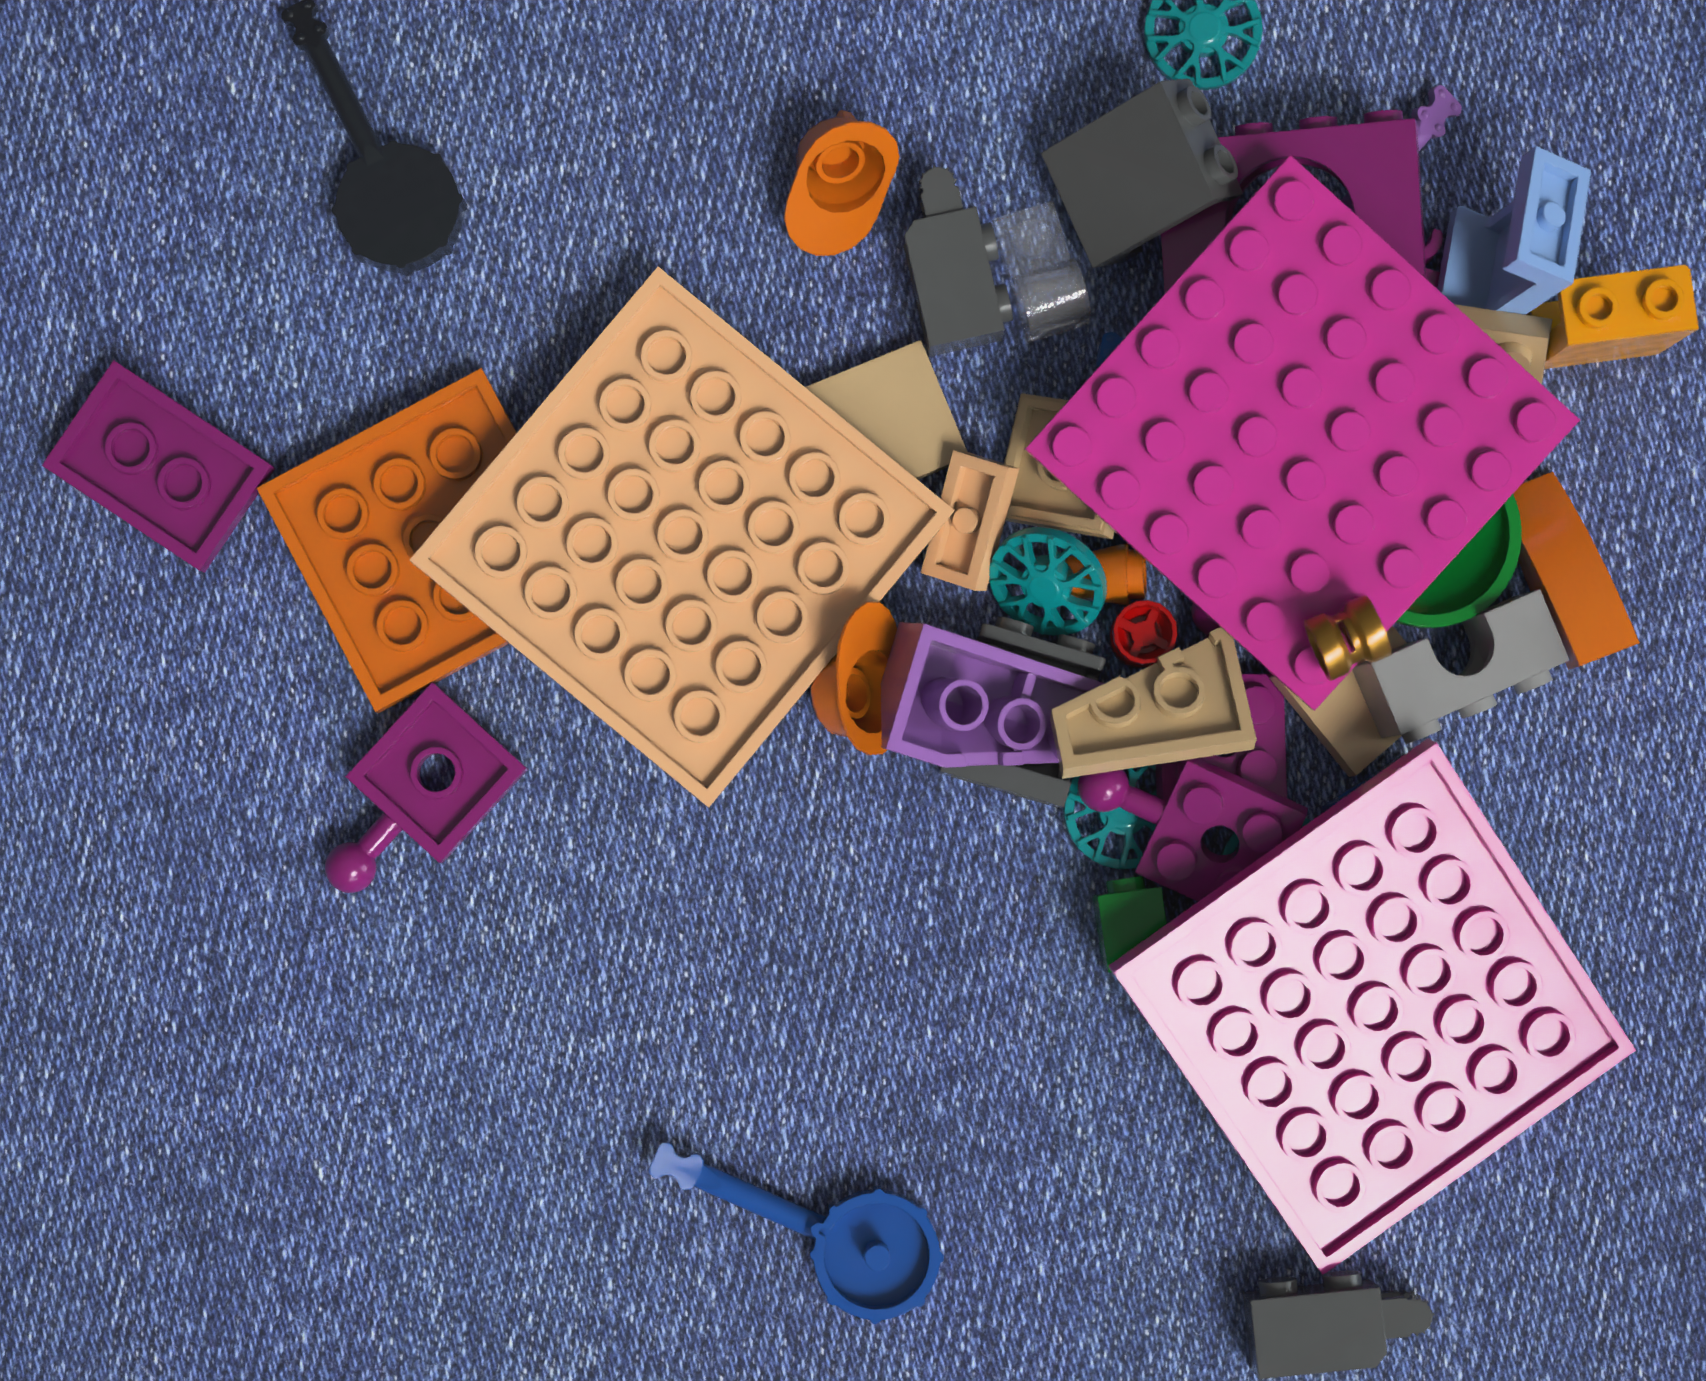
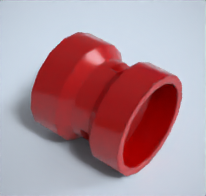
[1109,600,1178,669]

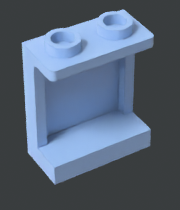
[1437,146,1591,315]

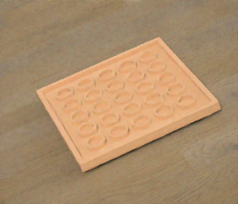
[410,267,955,808]

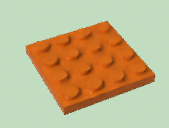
[257,368,517,713]

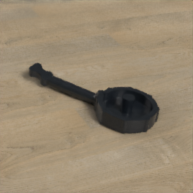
[281,0,468,276]

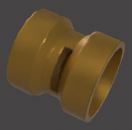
[1304,595,1392,681]

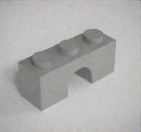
[1352,589,1570,744]

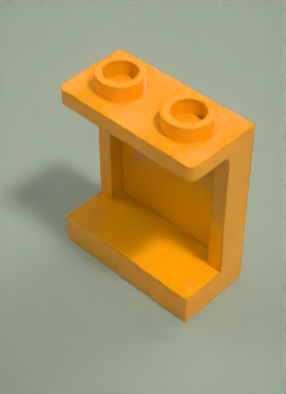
[1526,265,1699,369]

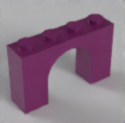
[1161,110,1427,293]

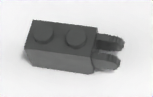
[903,165,1013,357]
[1243,1270,1435,1379]

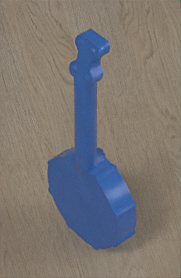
[649,1141,944,1324]

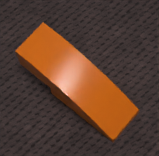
[1513,472,1640,670]

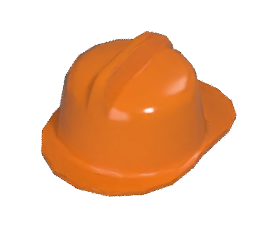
[784,110,900,256]
[811,602,897,755]

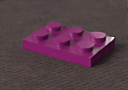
[42,360,276,573]

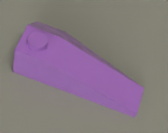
[881,622,1104,768]

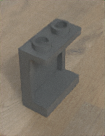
[1041,79,1242,268]
[938,616,1106,809]

